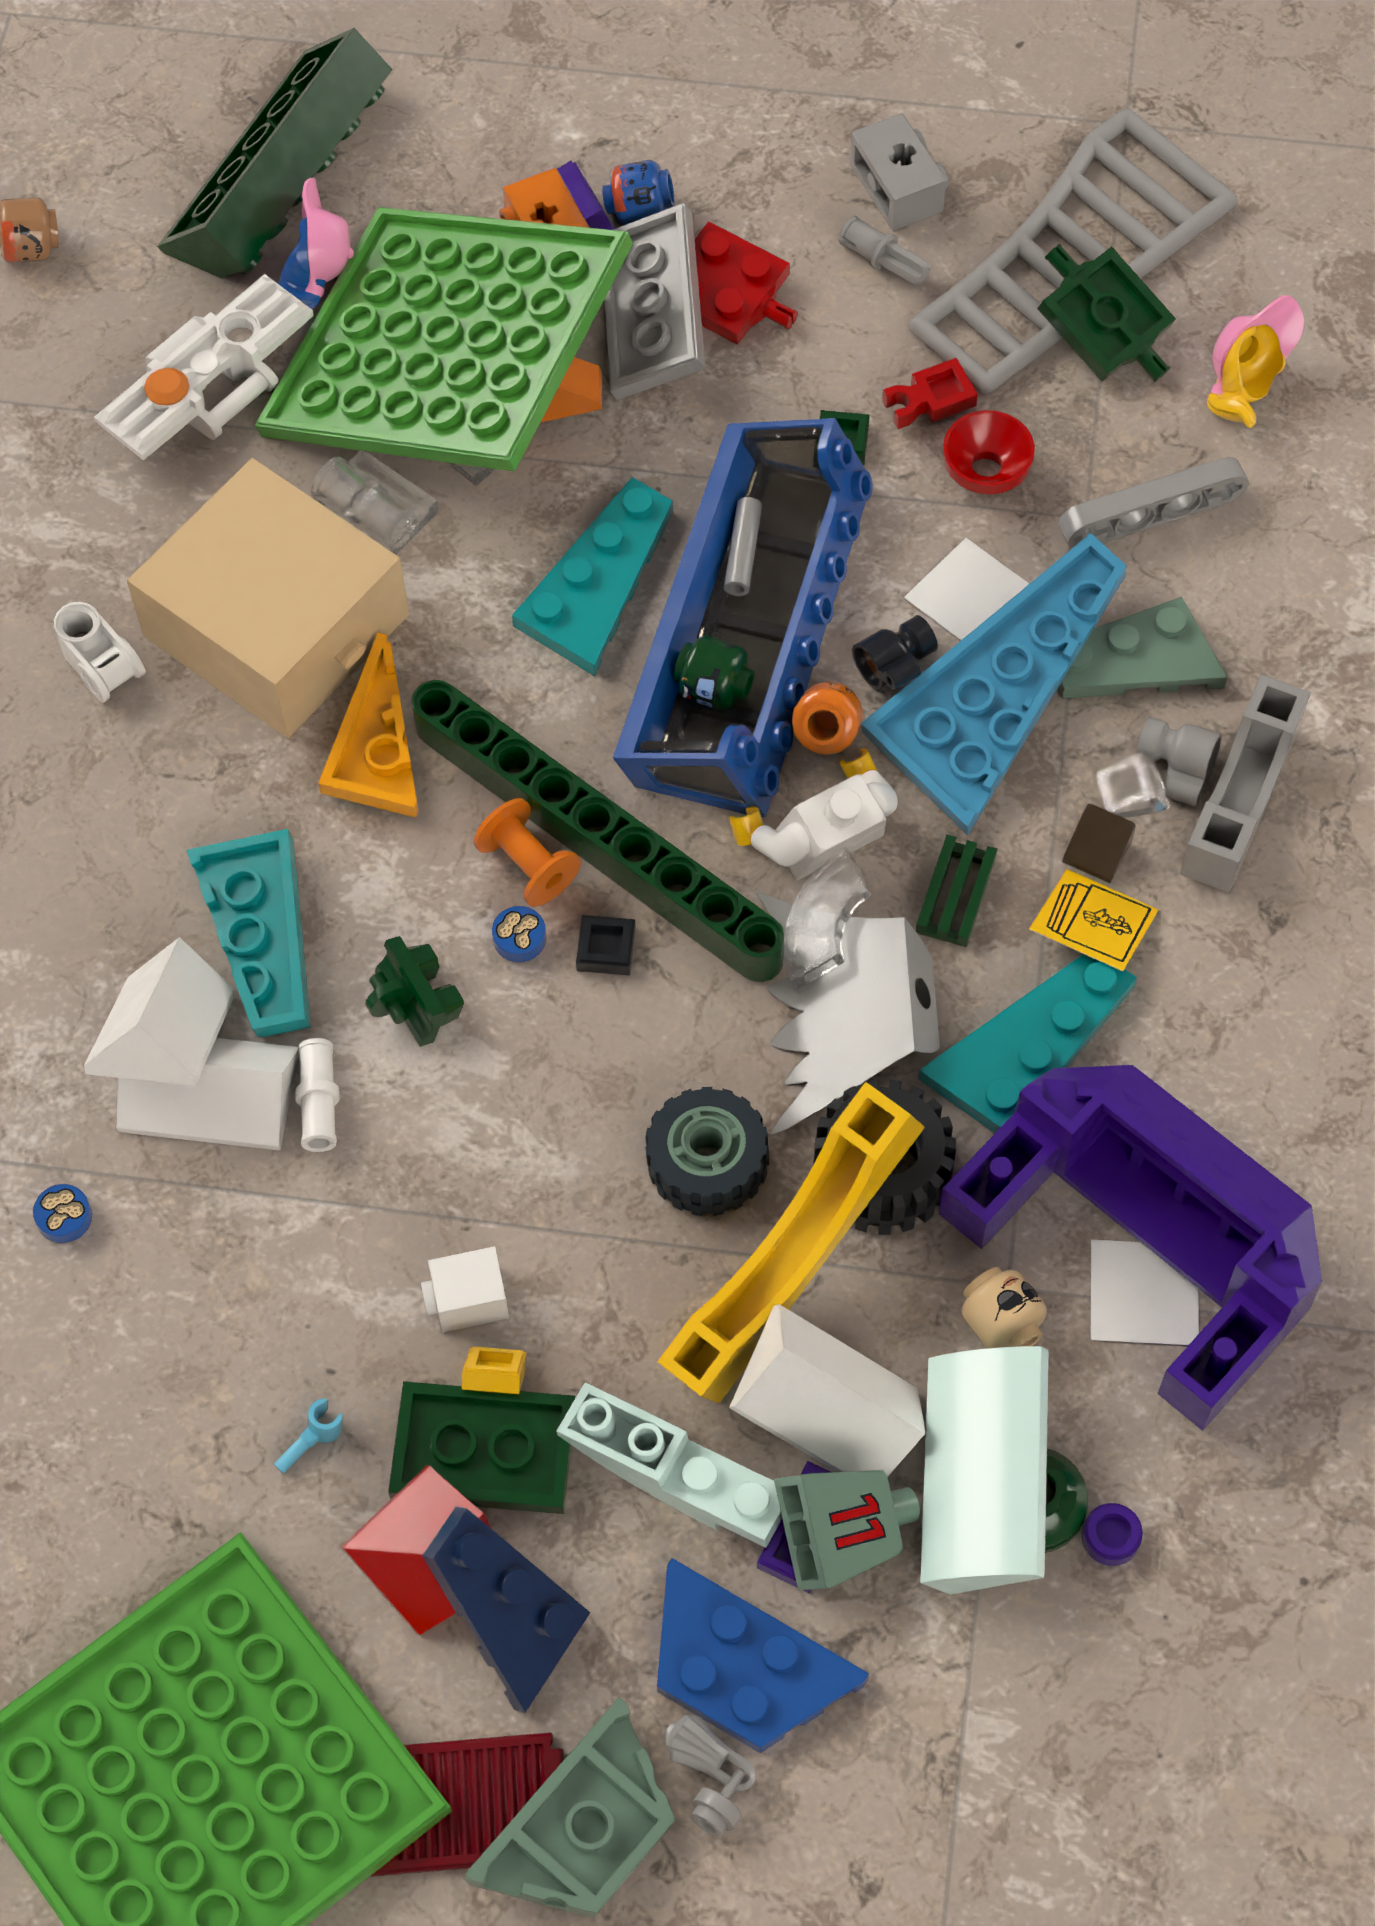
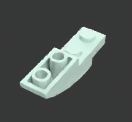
[556,1382,782,1548]

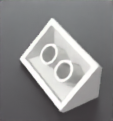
[84,937,234,1087]
[116,1038,300,1151]
[729,1304,925,1477]

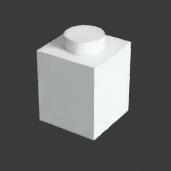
[421,1246,509,1333]

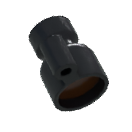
[852,615,938,690]

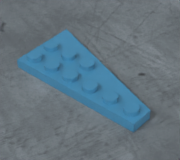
[861,533,1127,836]

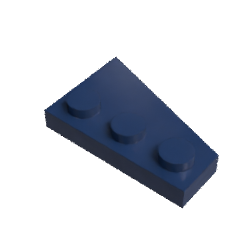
[422,1506,591,1713]

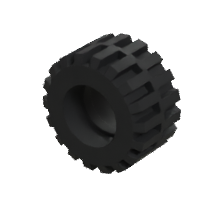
[813,1080,956,1235]

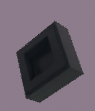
[576,915,636,976]

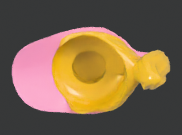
[1207,295,1304,428]

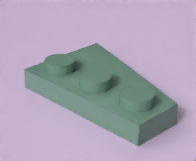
[1057,597,1227,699]

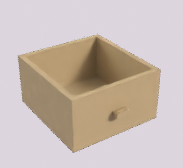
[127,458,409,739]

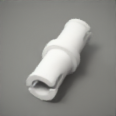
[295,1038,340,1152]

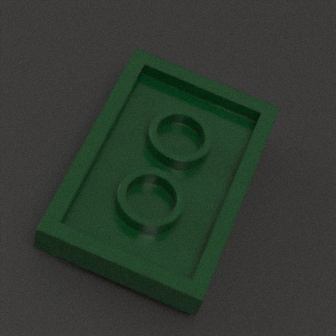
[388,1381,576,1514]

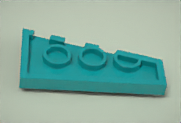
[512,477,673,676]

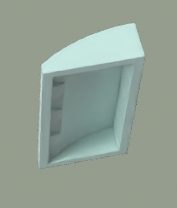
[920,1346,1049,1595]

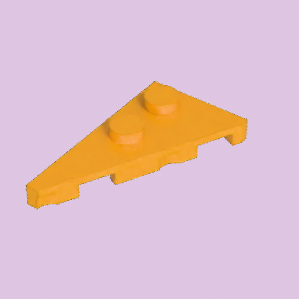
[318,633,419,818]

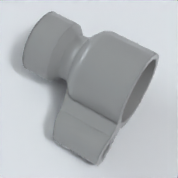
[1136,717,1222,807]

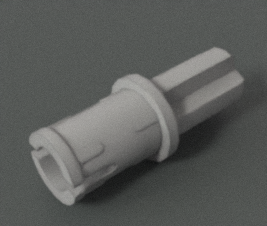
[839,216,931,286]

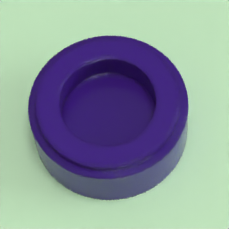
[1082,1503,1143,1566]

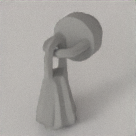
[664,1714,755,1837]

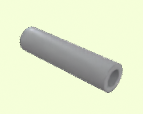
[724,497,762,596]

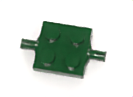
[1037,244,1176,382]

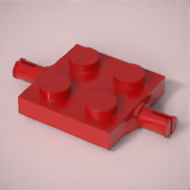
[695,221,798,345]

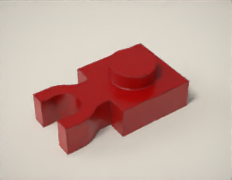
[882,358,978,429]

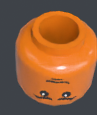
[792,681,864,755]

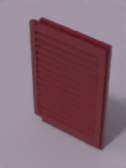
[370,1732,564,1877]

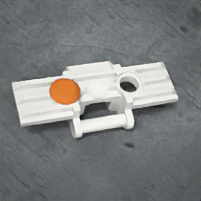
[94,274,314,460]

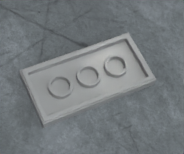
[603,203,706,400]

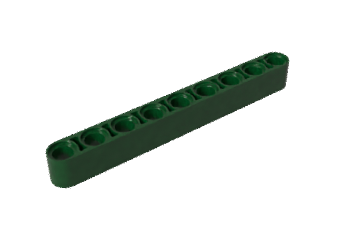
[411,680,784,982]

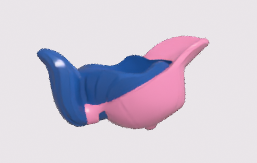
[277,178,354,310]

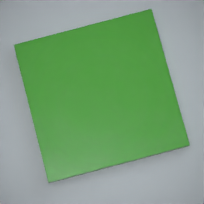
[255,207,633,472]
[0,1532,452,1926]

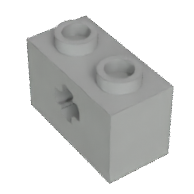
[850,113,949,231]

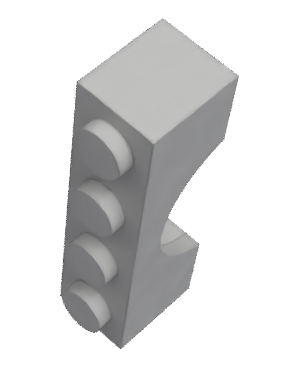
[1180,674,1311,893]

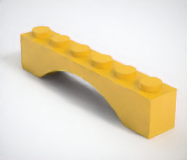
[657,1082,925,1404]

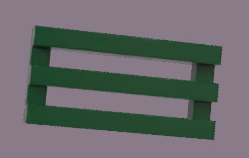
[916,834,998,947]

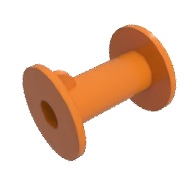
[474,798,581,907]

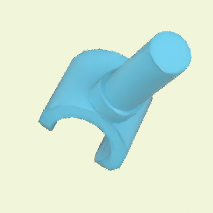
[274,1398,343,1474]

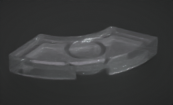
[784,847,871,989]

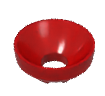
[943,410,1035,495]

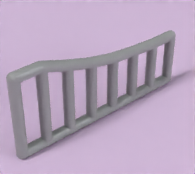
[909,108,1237,394]

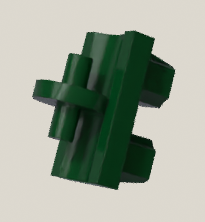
[365,936,464,1047]

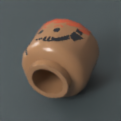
[0,198,59,263]

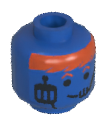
[602,160,675,226]

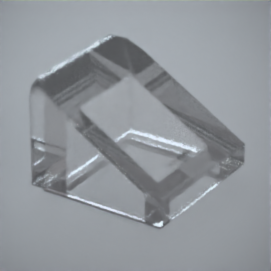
[1095,752,1170,818]

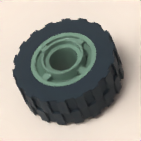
[645,1087,769,1216]

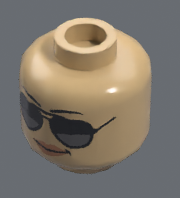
[962,1267,1047,1349]

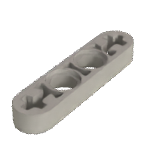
[1058,457,1249,549]

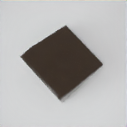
[1062,803,1136,883]

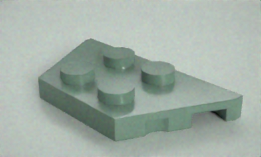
[464,1697,676,1918]

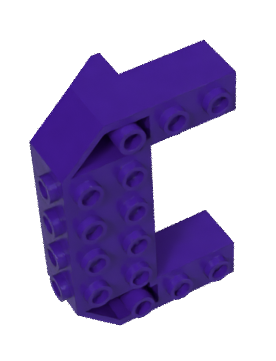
[939,1065,1322,1431]

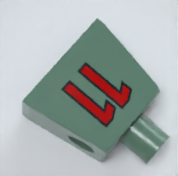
[774,1470,920,1590]

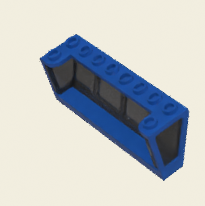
[613,418,873,817]

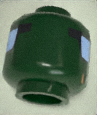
[673,635,755,711]

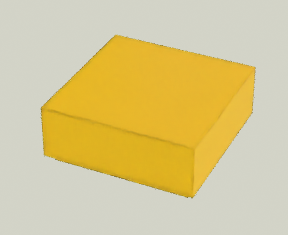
[462,1346,527,1394]

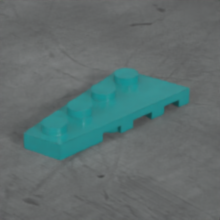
[186,829,311,1038]
[918,954,1137,1134]

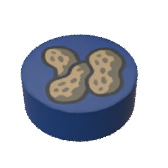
[492,906,547,962]
[33,1184,92,1243]

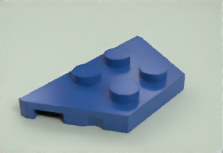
[657,1558,869,1753]

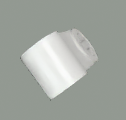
[54,602,146,703]

